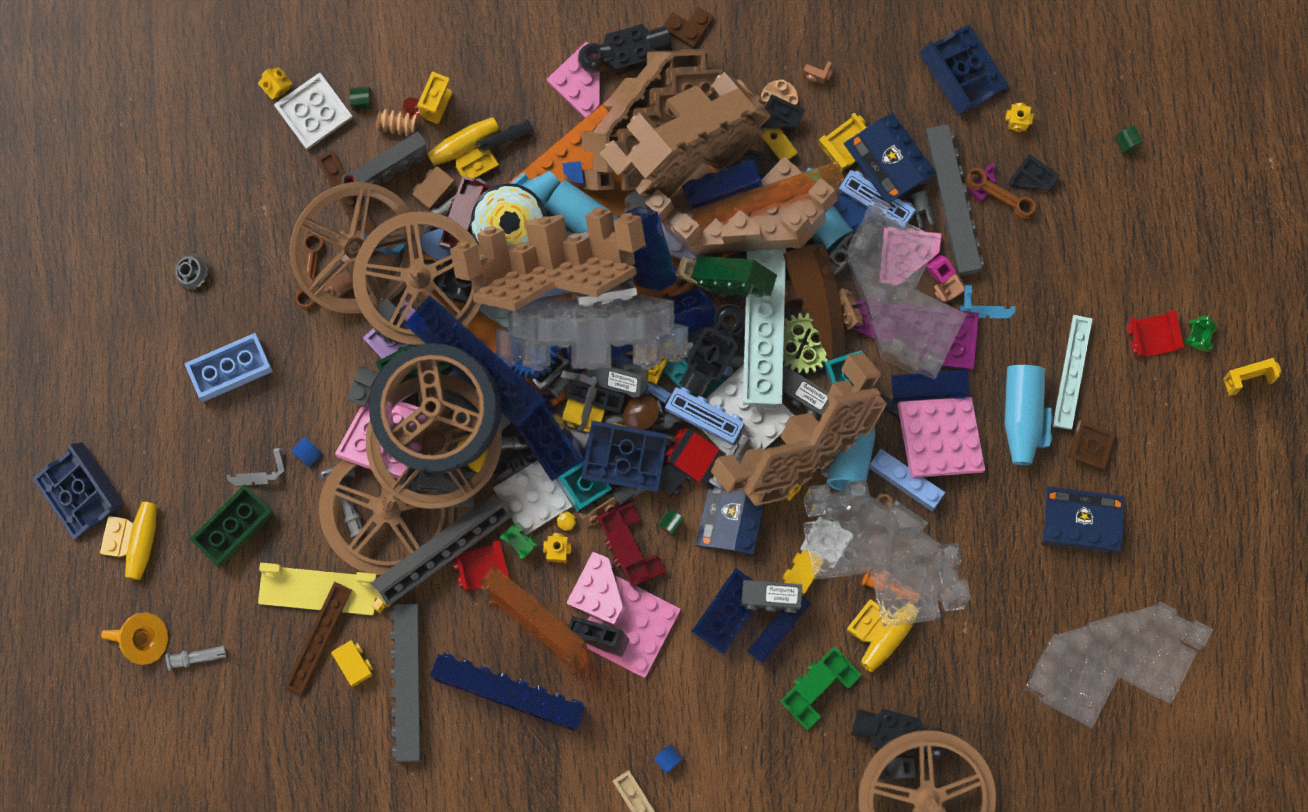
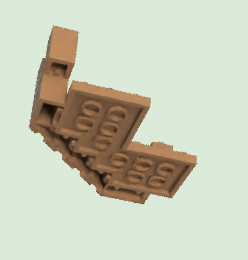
[582,49,723,191]
[600,72,771,198]
[645,157,838,255]
[450,207,646,311]
[711,353,887,506]

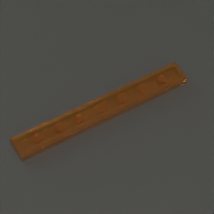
[692,161,844,228]

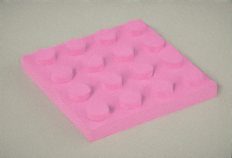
[335,394,429,481]
[897,397,985,478]
[576,575,681,678]

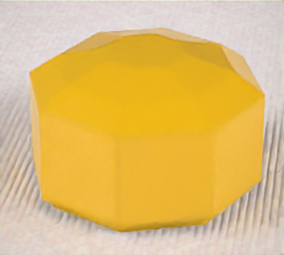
[557,512,576,531]

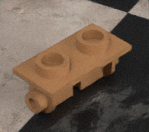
[839,288,864,330]
[578,493,620,528]

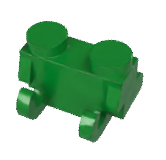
[1184,316,1217,352]
[500,522,538,560]

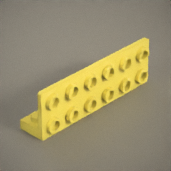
[258,563,378,615]

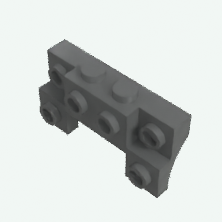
[396,468,477,510]

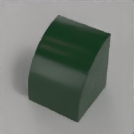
[350,86,371,110]
[1114,125,1142,155]
[657,509,684,537]

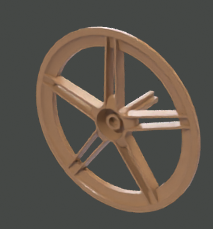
[290,182,420,314]
[353,211,482,345]
[366,375,502,509]
[319,460,454,576]
[858,730,996,812]

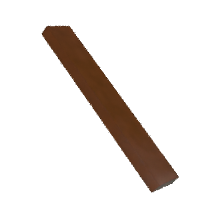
[316,150,385,254]
[284,581,352,696]

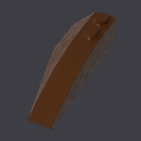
[783,244,845,360]

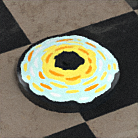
[470,183,547,246]

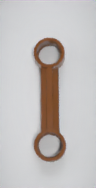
[965,168,1036,219]
[296,233,324,309]

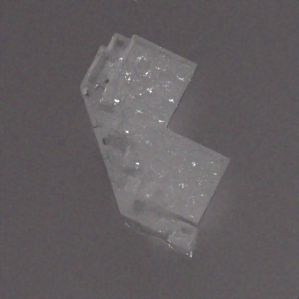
[846,196,967,380]
[496,294,688,371]
[803,480,971,627]
[1024,602,1213,729]

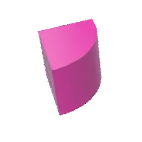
[924,254,956,283]

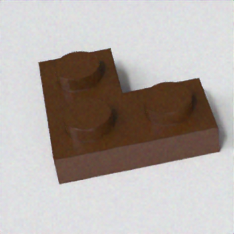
[663,7,714,48]

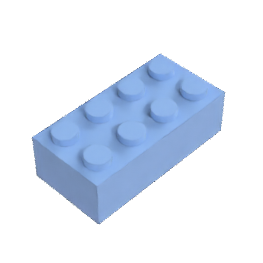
[184,333,273,402]

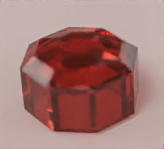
[402,97,419,117]

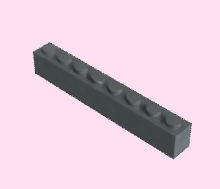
[925,124,984,277]
[370,494,513,606]
[391,604,421,763]

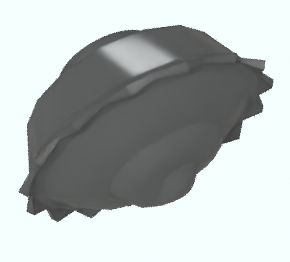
[175,254,208,290]

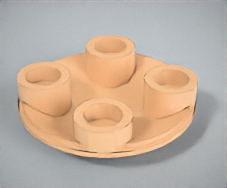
[761,80,798,108]

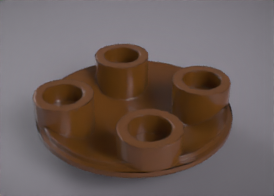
[621,393,660,430]

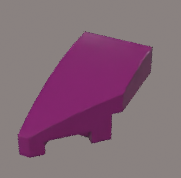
[967,162,996,202]

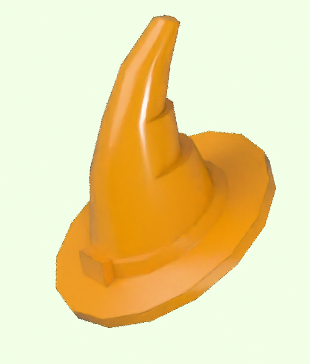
[101,612,168,665]

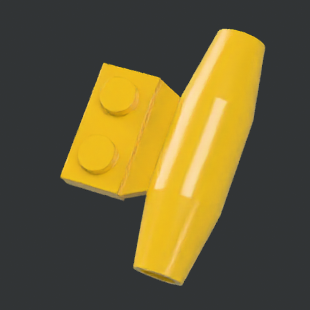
[427,117,500,179]
[100,502,157,580]
[847,599,919,672]

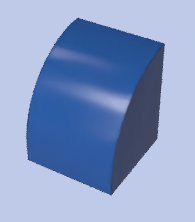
[562,161,584,188]
[291,437,323,469]
[653,744,684,774]

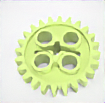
[783,313,828,375]

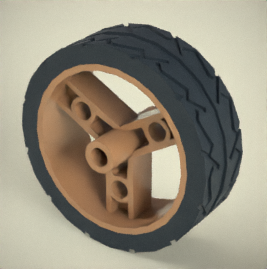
[369,343,501,473]

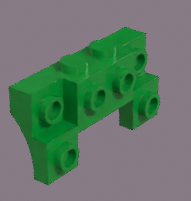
[779,646,862,731]

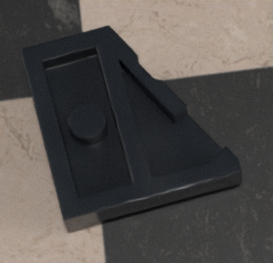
[761,94,806,129]
[1008,154,1060,191]

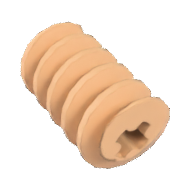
[376,109,417,137]

